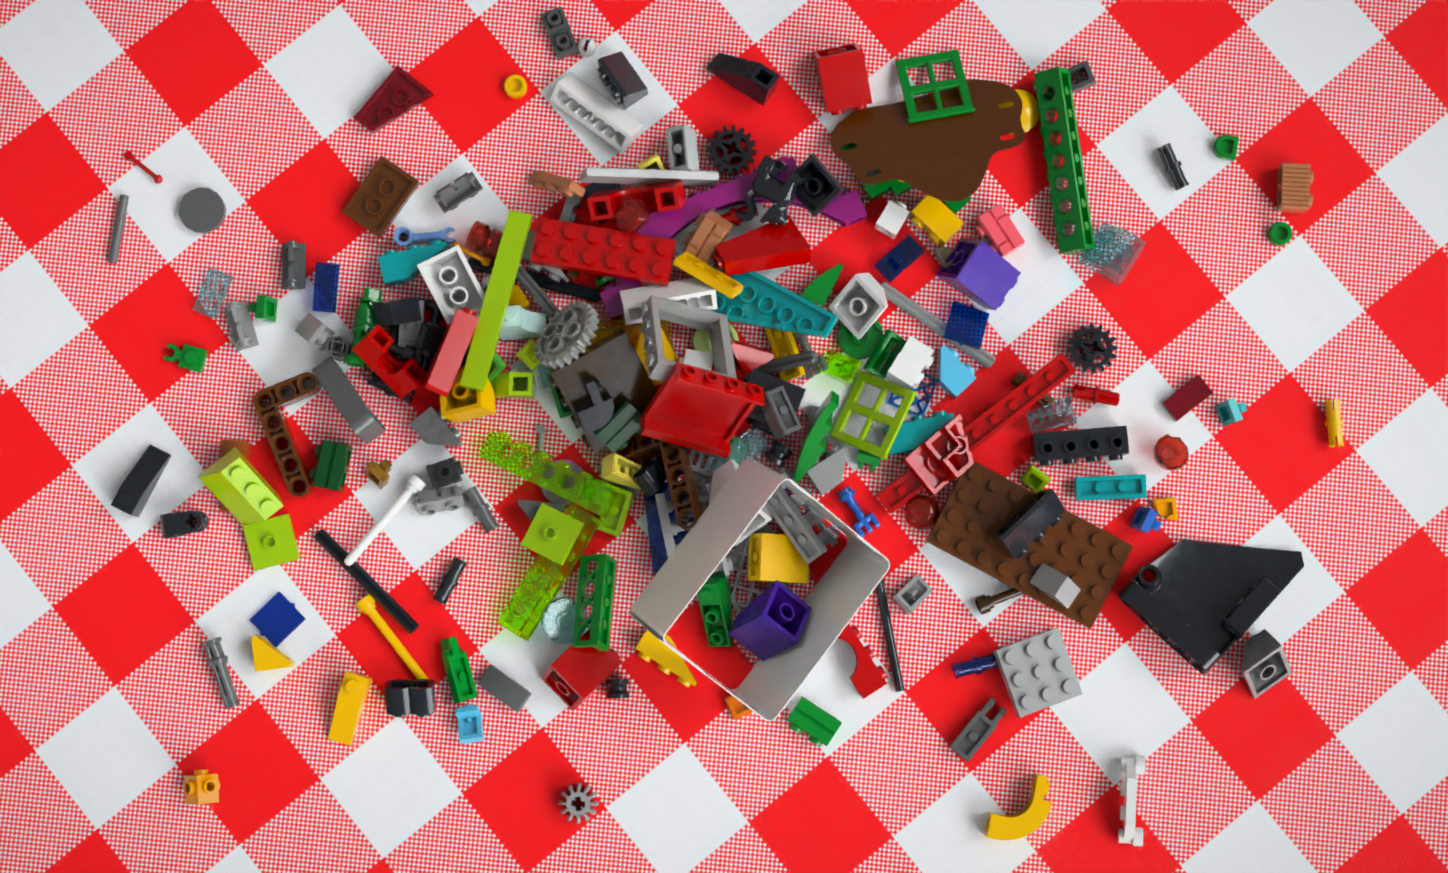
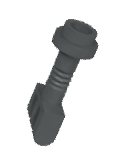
[792,332,828,379]

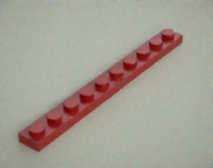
[876,353,1076,514]

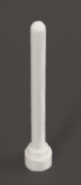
[344,473,427,566]

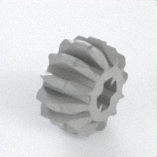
[559,782,599,824]

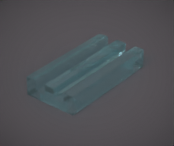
[193,268,233,319]

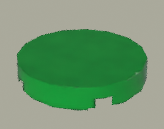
[837,320,883,360]

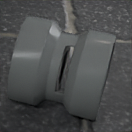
[326,336,351,361]

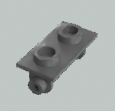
[433,172,483,213]
[282,241,306,289]

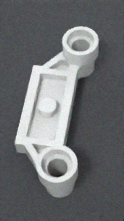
[1118,756,1145,847]

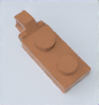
[528,170,586,198]

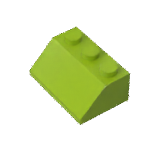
[198,447,284,526]

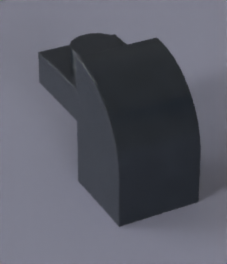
[574,376,614,434]

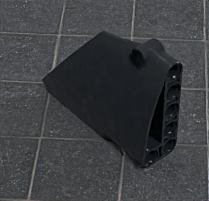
[1117,539,1304,675]

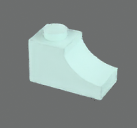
[500,305,547,340]

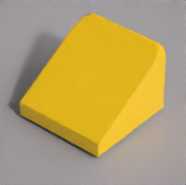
[508,284,531,309]

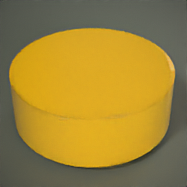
[504,74,527,99]

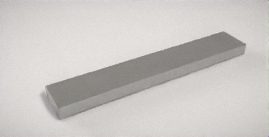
[579,167,719,186]

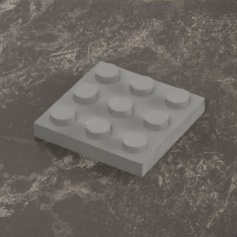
[993,627,1083,718]

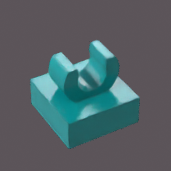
[1215,398,1247,427]

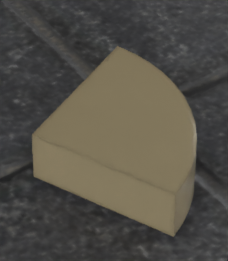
[932,247,959,269]

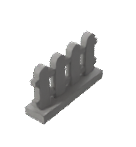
[765,467,839,565]

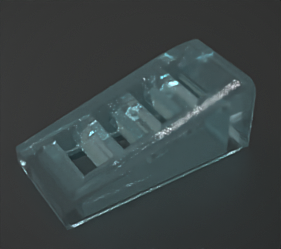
[1026,396,1077,433]

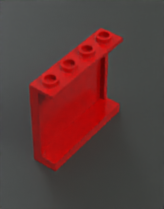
[640,362,765,459]

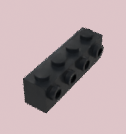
[1030,426,1129,467]

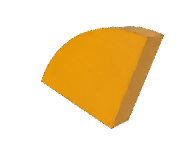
[1151,497,1178,521]

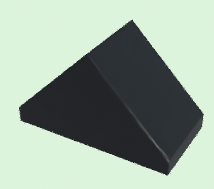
[372,297,422,326]

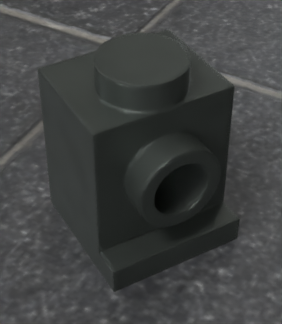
[426,457,464,489]

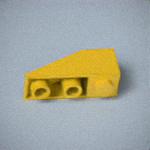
[635,630,697,688]

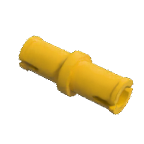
[1324,399,1344,447]

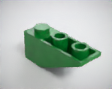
[697,571,732,647]

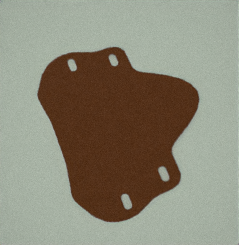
[830,79,1025,202]

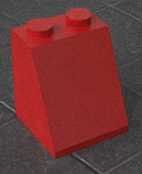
[812,43,872,115]
[541,630,622,711]

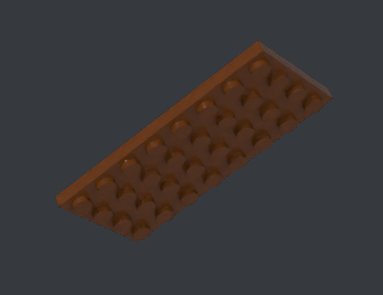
[925,461,1133,629]

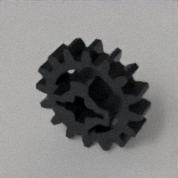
[707,125,757,176]
[1066,323,1118,375]

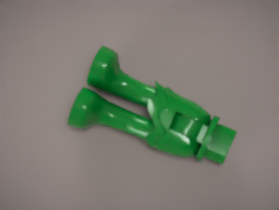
[343,288,384,370]

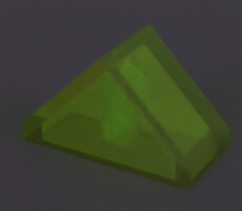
[819,350,862,387]

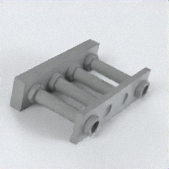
[655,483,733,579]

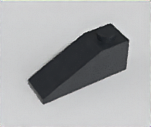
[111,445,172,517]

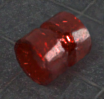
[465,220,503,261]

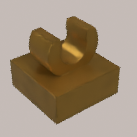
[364,459,392,489]

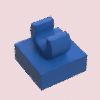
[1129,506,1162,533]

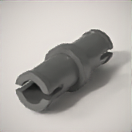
[463,486,499,533]

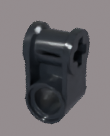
[633,454,667,497]
[160,511,209,538]

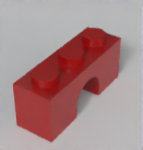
[352,324,427,399]

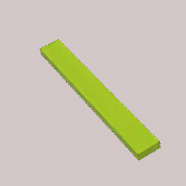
[459,210,533,392]

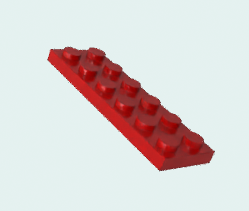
[530,217,676,287]

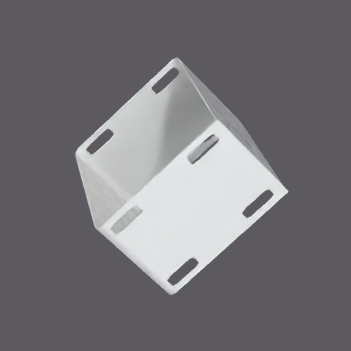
[626,459,890,721]

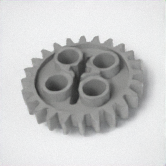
[534,300,600,370]

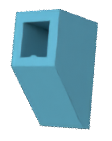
[938,345,976,399]

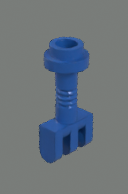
[837,486,881,538]

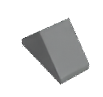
[1029,563,1081,609]
[891,573,933,615]

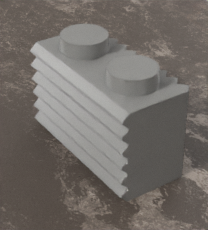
[665,124,700,171]

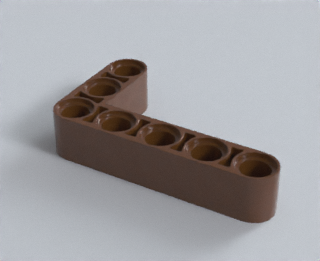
[253,372,322,498]
[616,433,703,532]

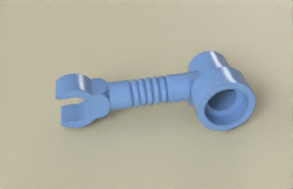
[394,227,456,247]

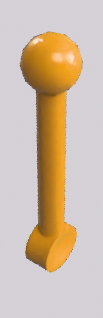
[452,242,491,266]

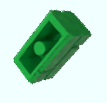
[787,696,842,747]

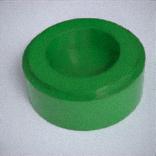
[1267,222,1292,246]

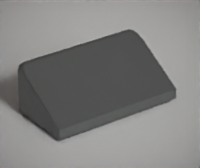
[760,385,802,439]

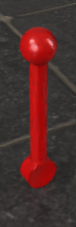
[124,151,163,184]

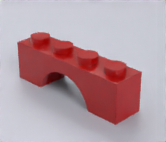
[587,180,686,221]
[838,623,888,699]

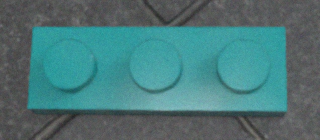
[1074,474,1147,501]

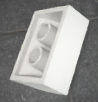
[417,245,485,325]

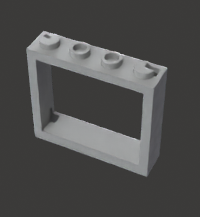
[640,295,737,382]

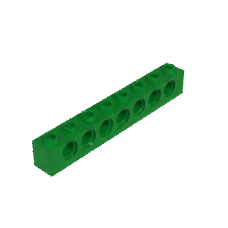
[1034,67,1095,255]

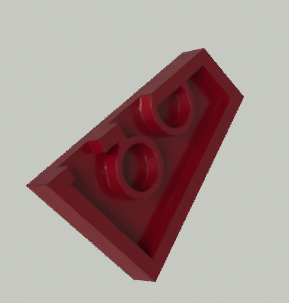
[354,65,434,134]

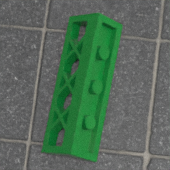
[572,554,617,651]

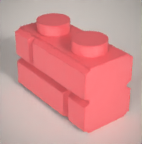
[974,204,1025,258]

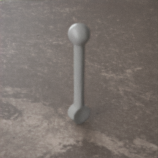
[536,425,546,473]

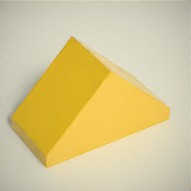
[251,635,295,671]

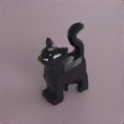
[736,155,807,226]

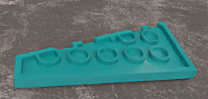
[709,264,839,338]

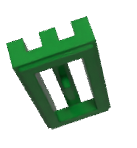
[863,329,906,379]

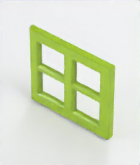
[830,371,917,459]

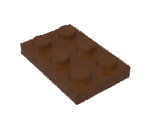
[342,156,420,239]

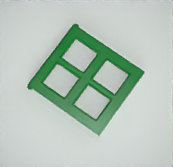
[895,50,975,123]

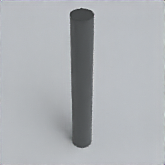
[108,195,129,264]

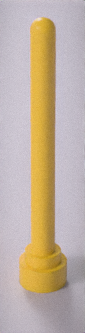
[355,594,429,679]

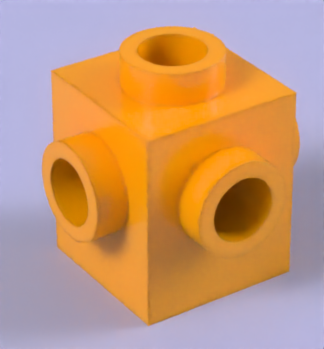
[183,769,220,805]

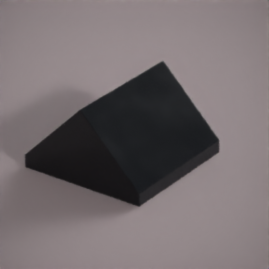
[794,153,843,217]

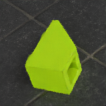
[491,372,535,399]

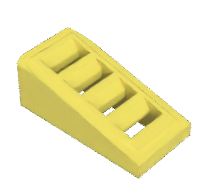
[601,453,642,490]

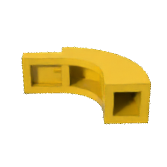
[984,773,1052,840]

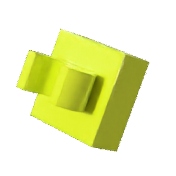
[516,338,541,371]

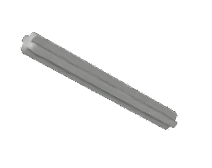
[881,282,996,368]

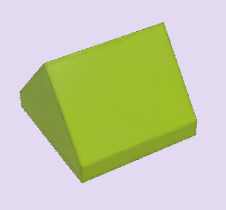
[1020,464,1051,493]

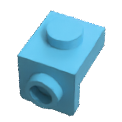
[455,705,484,744]

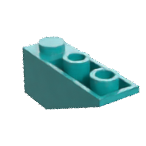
[378,240,450,287]
[883,410,954,456]

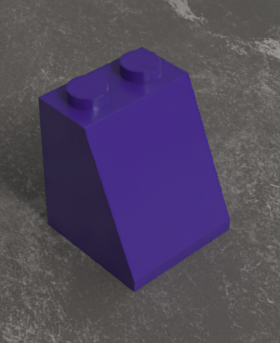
[936,238,1021,311]
[728,580,812,661]

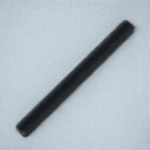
[468,256,601,303]
[314,529,419,634]

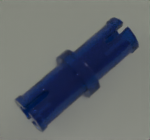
[952,654,999,679]

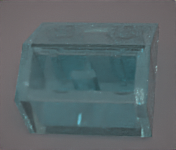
[1079,223,1147,286]

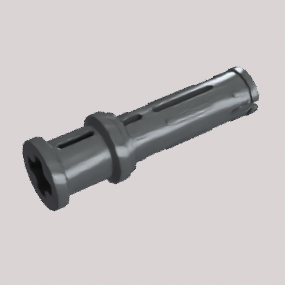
[201,637,240,709]

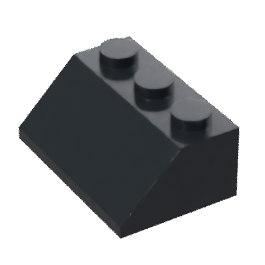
[990,489,1065,559]

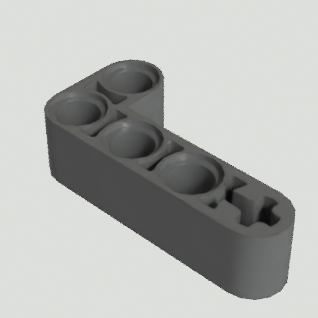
[312,356,386,444]

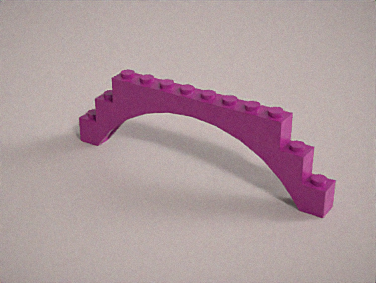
[600,156,867,322]

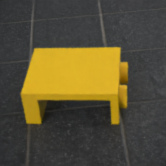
[748,533,809,584]

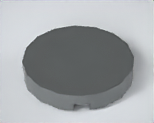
[179,187,226,234]

